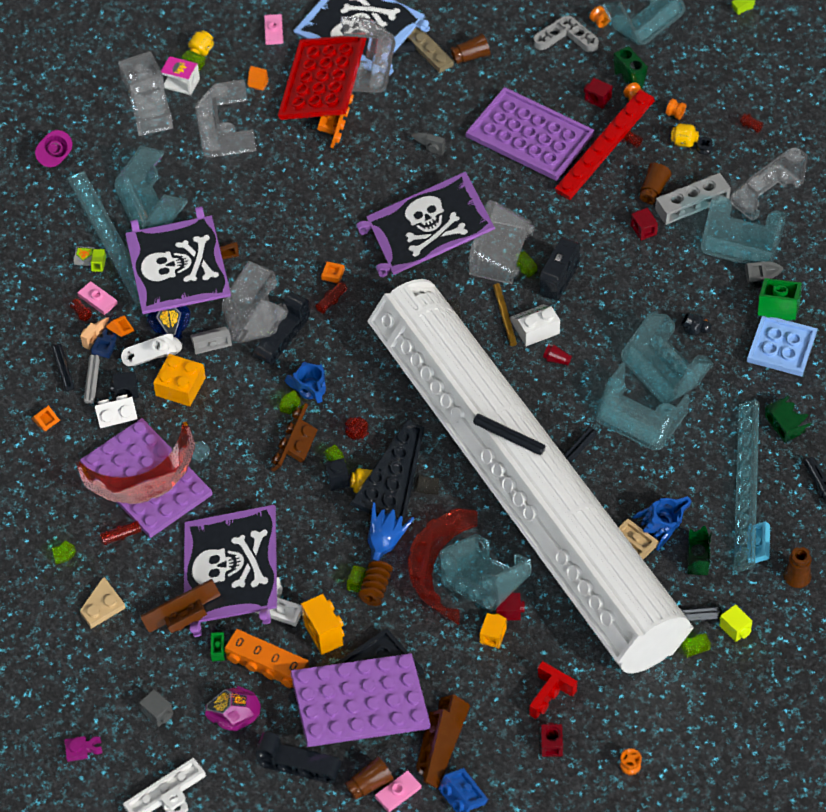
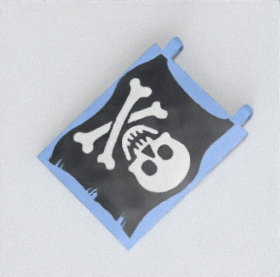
[294,0,430,75]

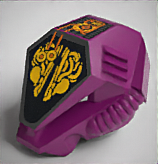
[205,686,261,731]

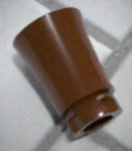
[451,33,491,64]
[639,163,672,204]
[783,547,812,588]
[345,756,394,800]

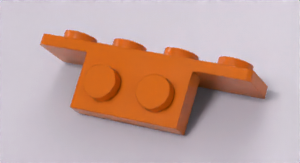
[317,94,354,148]

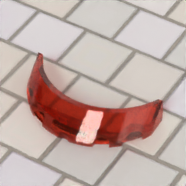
[75,422,195,504]
[408,508,478,625]

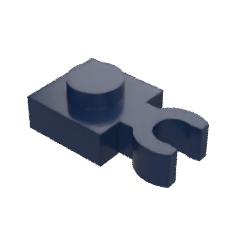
[91,329,117,358]

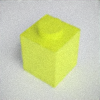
[719,604,752,642]

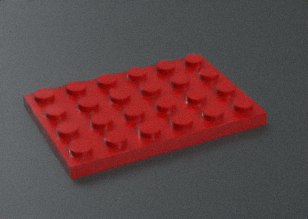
[278,34,366,120]

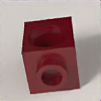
[584,78,612,109]
[631,208,658,241]
[541,723,563,757]

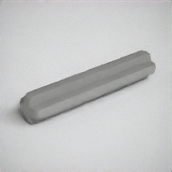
[84,355,100,404]

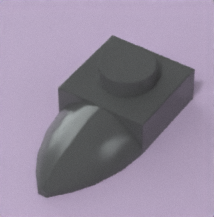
[411,133,445,155]
[745,261,783,283]

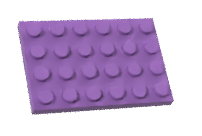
[466,87,595,181]
[80,418,213,538]
[291,654,430,747]

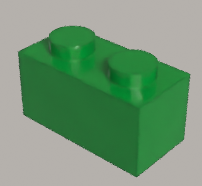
[211,632,225,661]

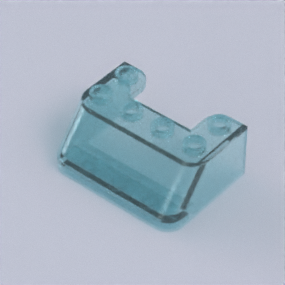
[701,195,787,264]
[621,313,714,403]

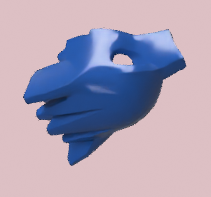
[285,362,326,403]
[632,496,692,551]
[367,503,414,562]

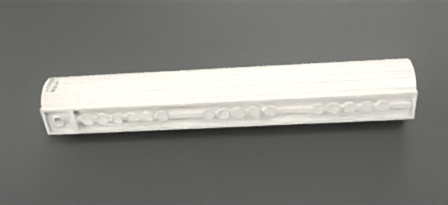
[367,279,693,673]

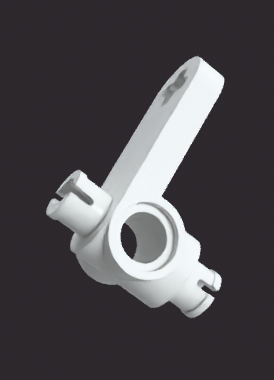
[121,334,182,366]

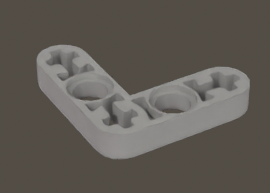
[534,16,598,52]

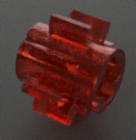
[345,416,368,440]

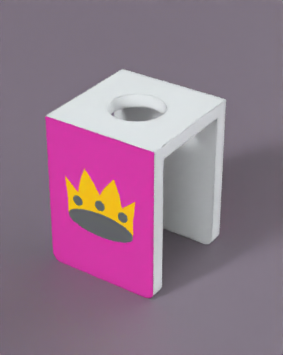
[161,57,200,95]

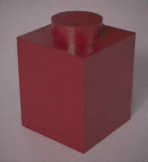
[496,593,525,621]

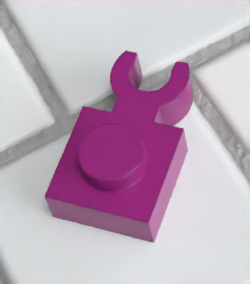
[65,736,102,762]

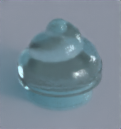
[190,441,210,461]

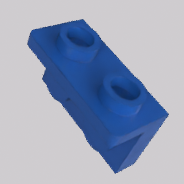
[438,768,488,812]

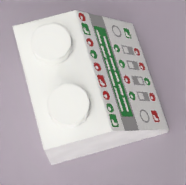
[510,304,560,347]

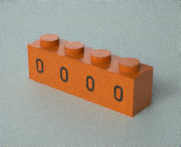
[225,629,309,688]

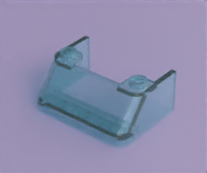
[602,0,685,45]
[115,146,188,230]
[596,362,689,450]

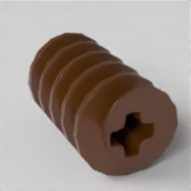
[358,561,393,606]

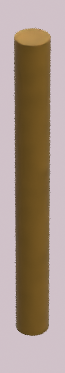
[493,283,517,346]

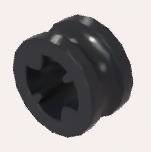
[696,137,713,155]

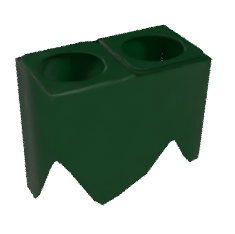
[614,46,648,90]
[765,396,812,443]
[687,526,712,575]

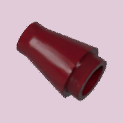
[543,344,572,366]

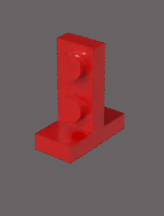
[529,661,577,719]

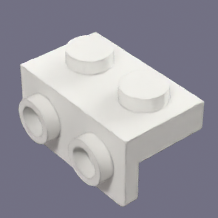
[95,395,138,429]

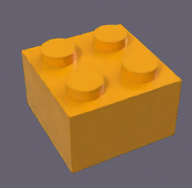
[153,354,206,406]
[301,594,345,655]

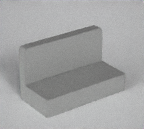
[190,327,232,355]

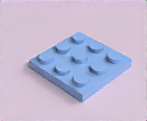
[747,316,817,377]

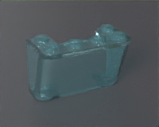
[440,534,531,611]

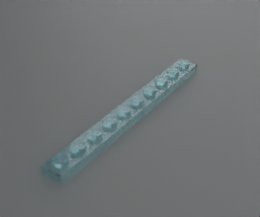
[67,171,141,309]
[734,399,759,572]

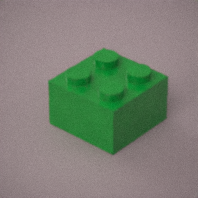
[758,278,802,321]

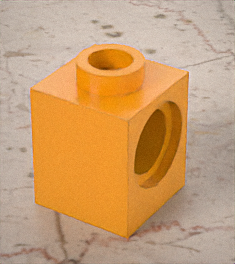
[480,613,507,648]

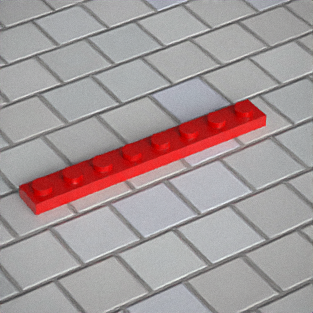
[555,89,654,200]

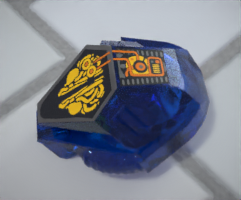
[147,306,191,340]

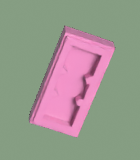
[265,14,283,45]
[78,281,117,315]
[375,771,421,812]

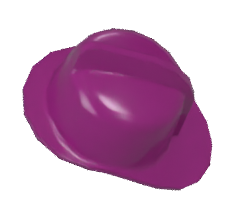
[35,130,73,167]

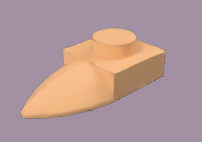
[80,317,109,350]

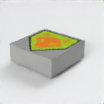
[74,247,95,266]

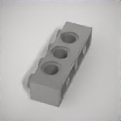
[655,173,731,225]

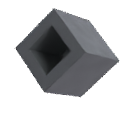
[139,690,173,727]

